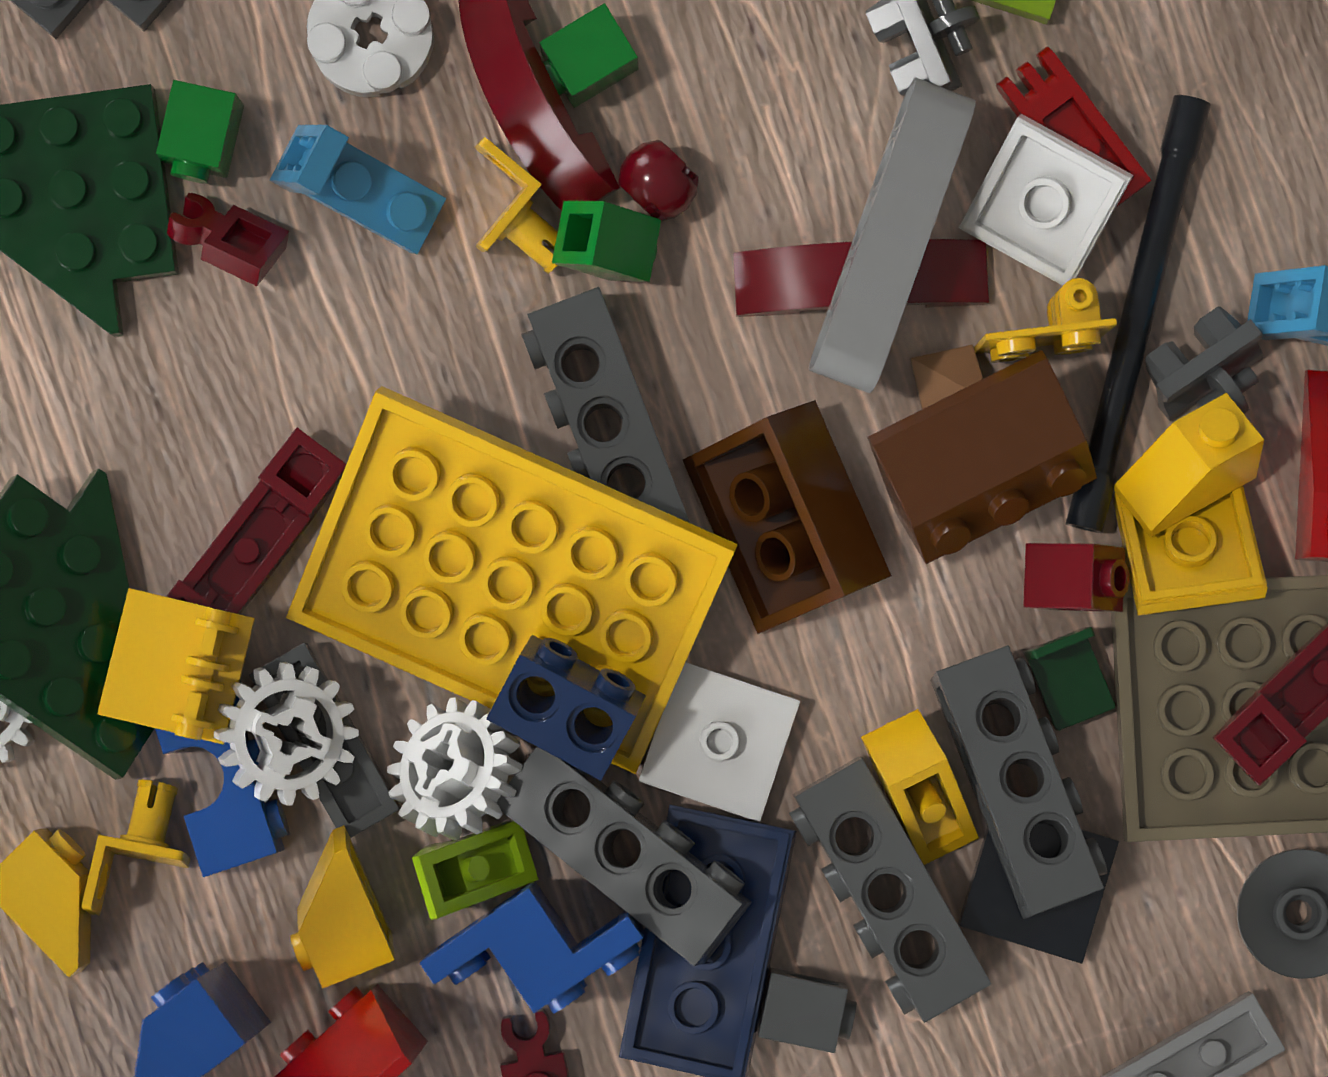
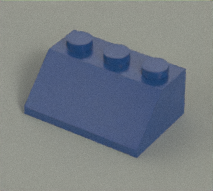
[134,961,271,1077]

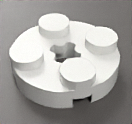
[307,0,434,98]

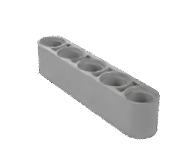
[809,77,976,393]

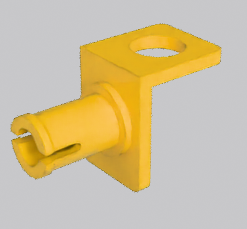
[475,137,558,274]
[82,779,190,916]

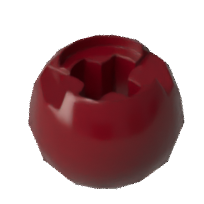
[618,140,699,221]

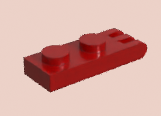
[996,47,1152,209]

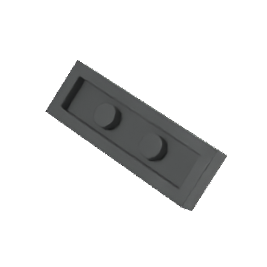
[249,643,401,838]

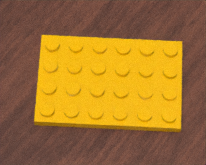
[286,386,738,774]

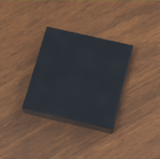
[958,824,1119,964]

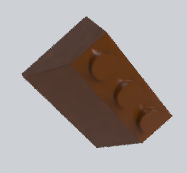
[867,349,1097,564]
[683,400,892,634]

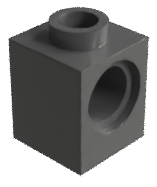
[757,968,857,1053]

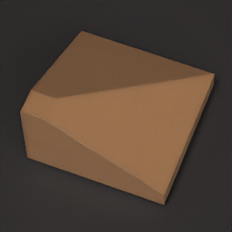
[910,344,983,409]

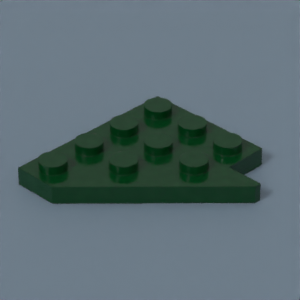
[0,84,179,337]
[0,468,155,780]

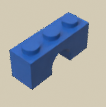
[155,680,290,877]

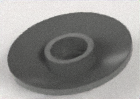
[1237,849,1328,979]

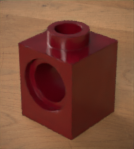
[1023,543,1129,612]

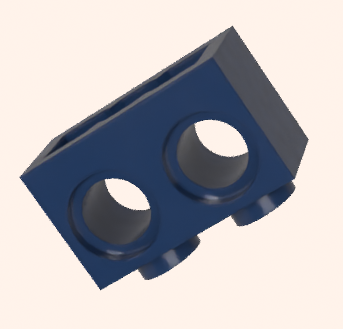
[486,635,646,781]

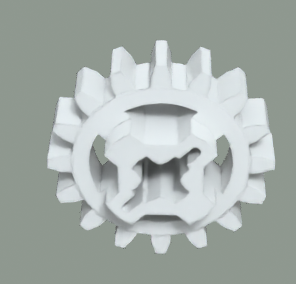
[214,662,359,805]
[387,697,522,840]

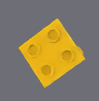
[974,278,1117,363]
[97,588,255,745]

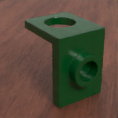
[1023,626,1115,731]

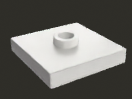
[959,114,1134,286]
[639,662,800,822]

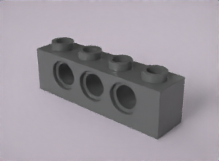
[521,287,690,523]
[930,645,1107,919]
[496,747,752,966]
[789,757,992,1023]

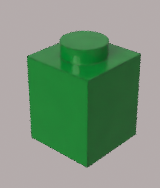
[539,3,639,108]
[156,79,244,184]
[552,201,662,282]

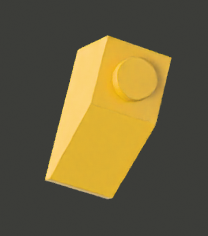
[1114,393,1264,538]
[861,709,979,865]
[290,825,395,989]
[0,828,91,977]

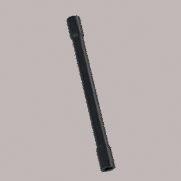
[1065,95,1211,533]

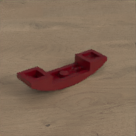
[459,0,620,211]
[733,239,989,317]
[166,427,346,614]
[1213,623,1328,786]

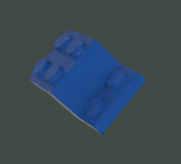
[419,881,644,1014]

